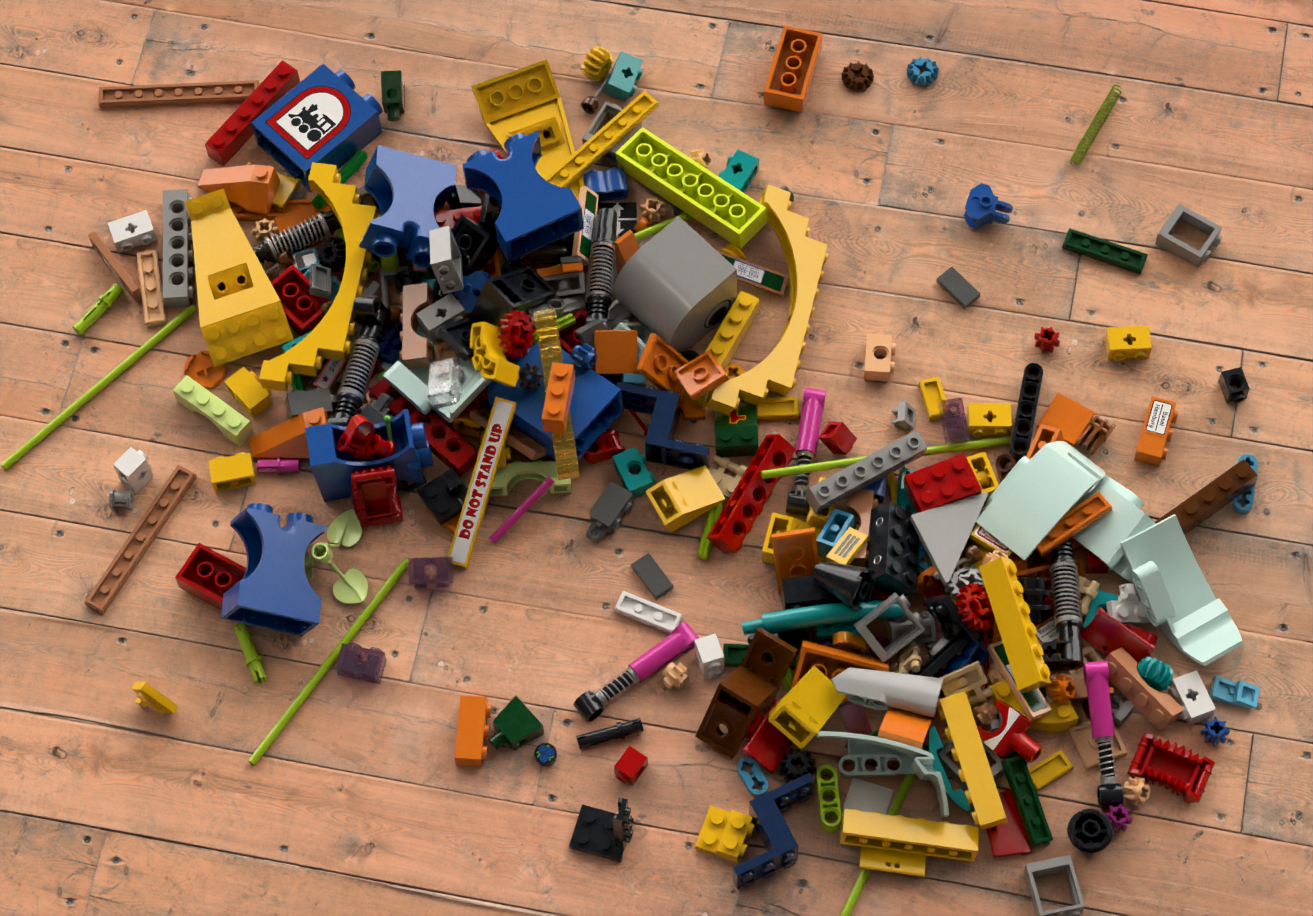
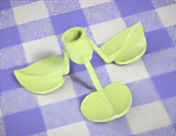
[304,509,368,604]

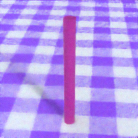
[489,476,555,544]

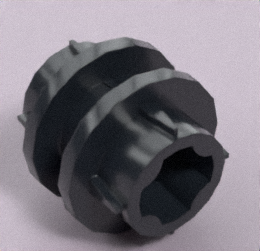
[1017,577,1052,622]

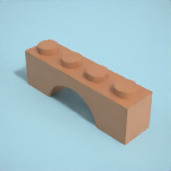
[400,282,433,369]
[846,489,879,568]
[1103,647,1184,731]

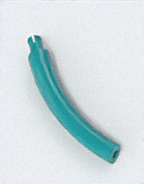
[742,600,905,636]

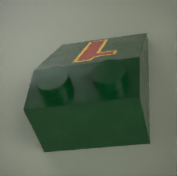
[714,400,759,457]

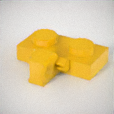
[131,682,178,715]

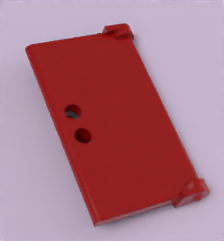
[1081,607,1155,665]
[742,699,793,774]
[986,789,1032,858]

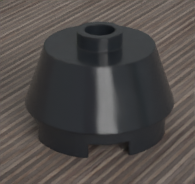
[1067,809,1113,853]

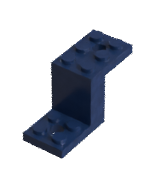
[617,382,710,470]
[733,773,814,889]

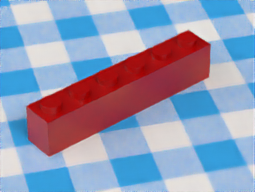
[205,60,300,167]

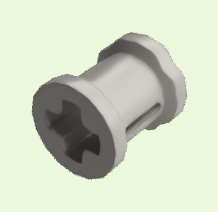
[109,490,134,509]

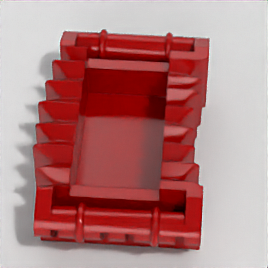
[351,465,404,527]
[1127,733,1215,804]

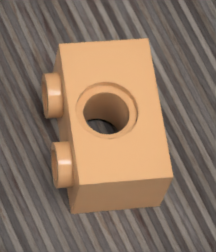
[864,333,896,382]

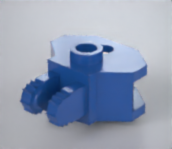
[964,183,1013,230]
[453,271,491,313]

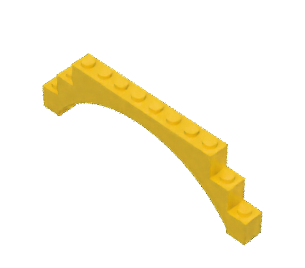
[259,162,381,392]
[705,184,828,415]

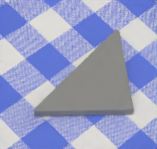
[910,492,988,586]

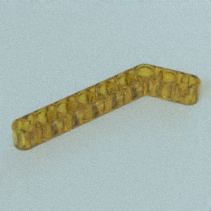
[534,308,580,480]

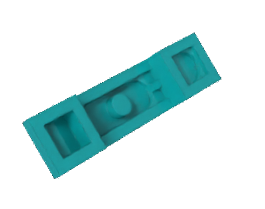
[929,726,971,812]

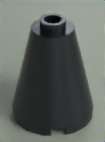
[812,561,876,611]

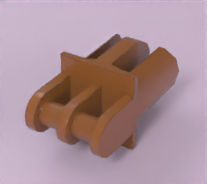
[1076,414,1116,455]

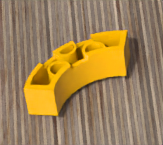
[470,322,520,387]
[988,679,1078,733]

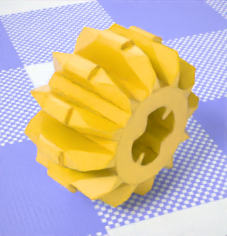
[581,46,613,82]

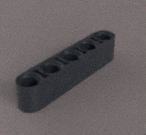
[1009,363,1043,462]

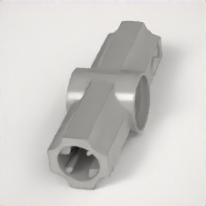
[524,295,586,326]

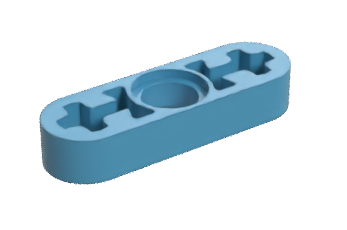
[1232,454,1257,514]

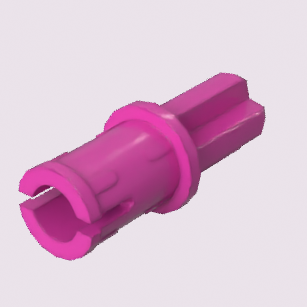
[257,458,300,475]

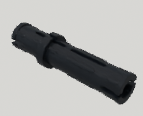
[576,718,644,749]

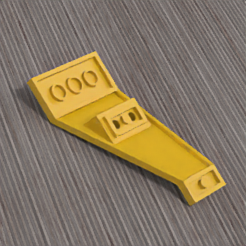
[471,59,584,200]
[184,188,294,367]

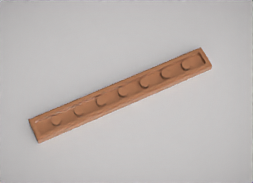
[98,80,259,108]
[84,465,197,615]

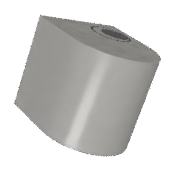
[612,216,737,352]

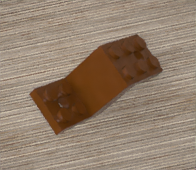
[695,627,798,759]

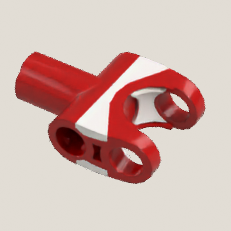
[977,700,1043,763]

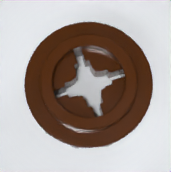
[842,61,874,91]

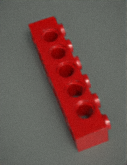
[370,378,477,478]
[707,434,796,553]

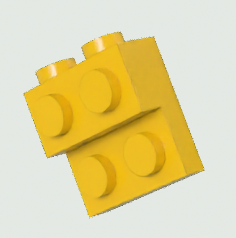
[695,805,755,863]

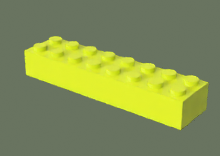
[615,127,768,249]

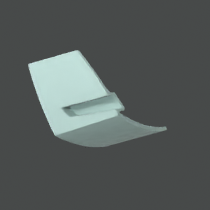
[381,325,492,423]
[975,441,1105,561]
[1069,475,1155,583]
[1120,515,1243,666]
[817,731,949,819]

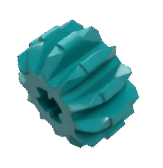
[1137,657,1174,691]

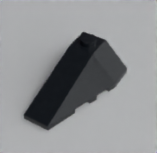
[433,214,499,300]

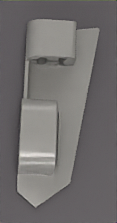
[831,667,943,718]

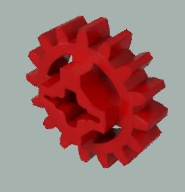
[497,311,536,357]
[955,583,995,631]

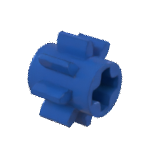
[570,343,597,371]
[1201,717,1230,747]

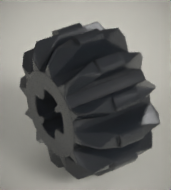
[317,237,346,272]
[779,748,816,783]

